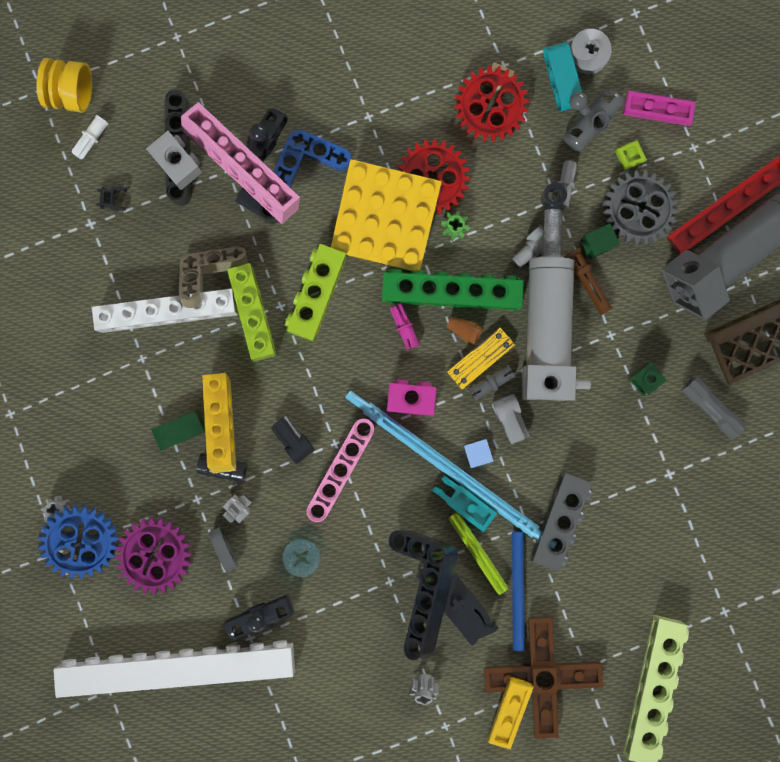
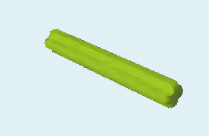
[449,512,508,595]

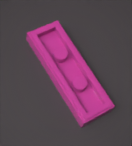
[623,90,696,126]

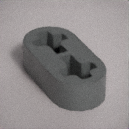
[209,527,238,572]

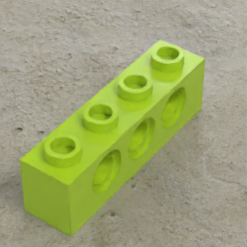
[285,244,347,342]
[227,263,277,361]

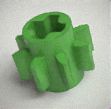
[441,211,470,241]

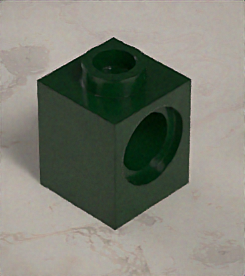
[580,224,620,260]
[627,362,667,396]

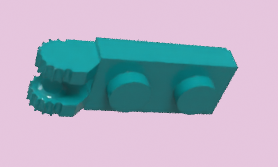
[432,475,497,532]

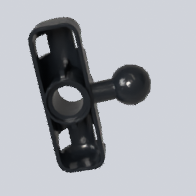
[246,108,288,162]
[223,594,294,640]

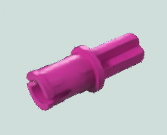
[390,304,420,350]

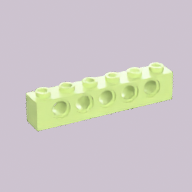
[623,615,689,762]

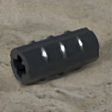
[196,453,247,483]

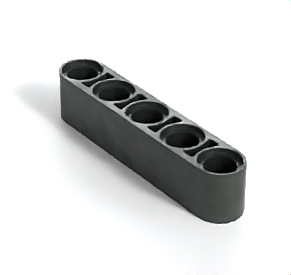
[165,89,191,206]

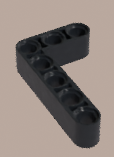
[388,530,458,661]

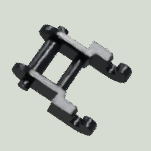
[96,186,127,211]

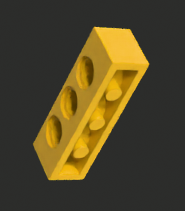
[202,373,236,473]

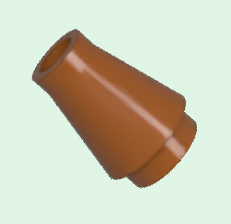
[447,316,483,344]

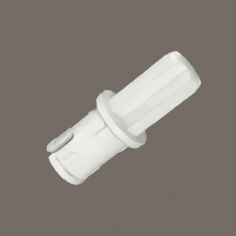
[72,115,108,159]

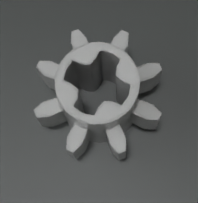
[223,495,252,523]
[41,496,72,521]
[409,674,439,705]

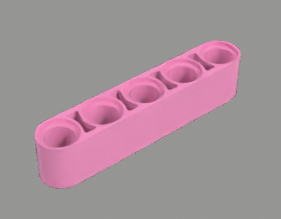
[307,419,375,522]

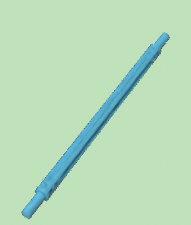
[345,390,557,550]

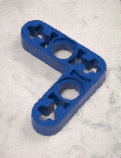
[273,130,351,188]

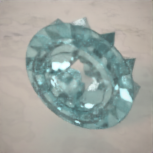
[283,539,320,577]

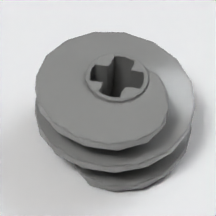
[570,29,612,75]

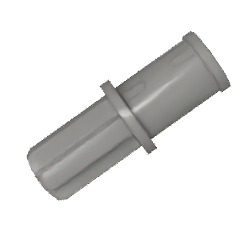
[556,161,577,208]

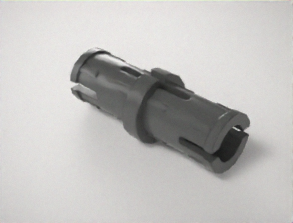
[468,365,515,401]

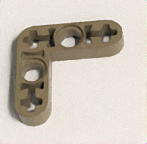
[179,247,248,308]

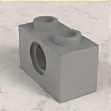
[146,131,202,190]

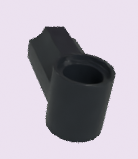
[235,188,278,224]
[270,416,315,464]

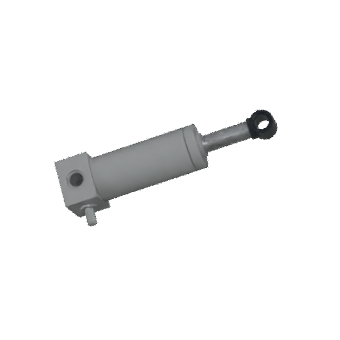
[521,183,591,401]

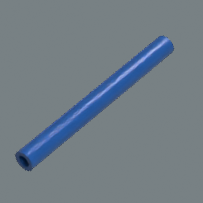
[512,531,525,651]

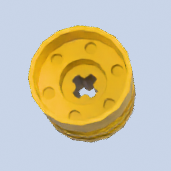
[37,58,92,113]

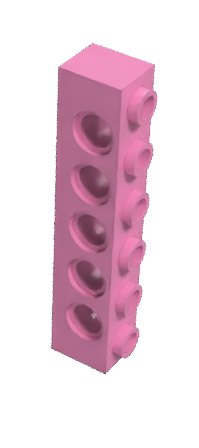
[181,102,300,224]

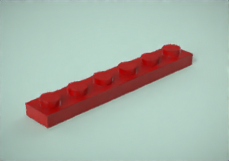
[666,156,780,255]

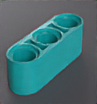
[543,42,582,112]

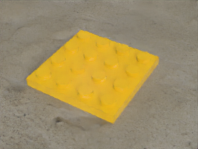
[331,159,442,271]

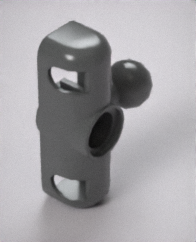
[564,89,624,151]

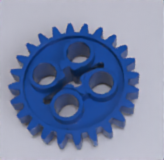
[38,504,118,579]

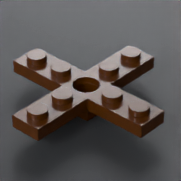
[483,616,604,739]

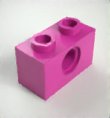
[387,379,436,416]

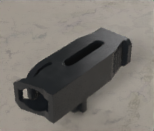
[416,556,499,646]

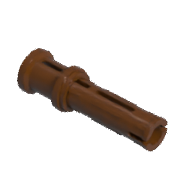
[564,247,613,315]

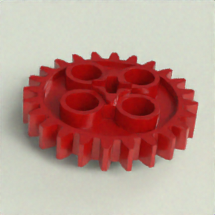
[454,65,529,143]
[397,139,470,215]

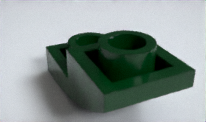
[151,410,205,451]

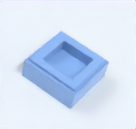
[464,439,493,468]

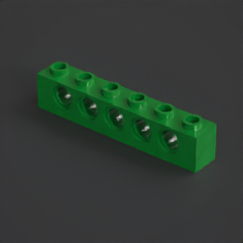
[382,269,524,311]

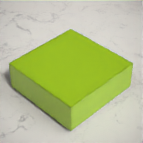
[615,140,647,172]

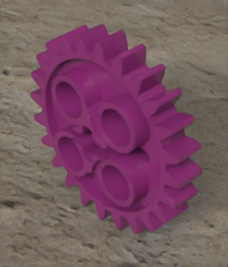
[114,517,193,595]

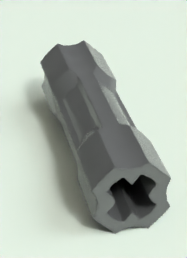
[681,376,747,439]

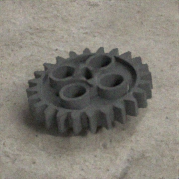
[602,170,679,246]

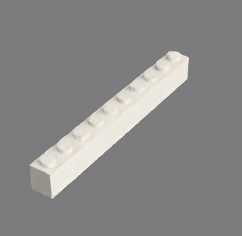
[54,640,295,698]

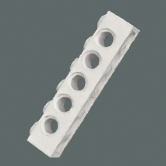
[92,289,239,333]

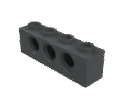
[530,472,593,572]

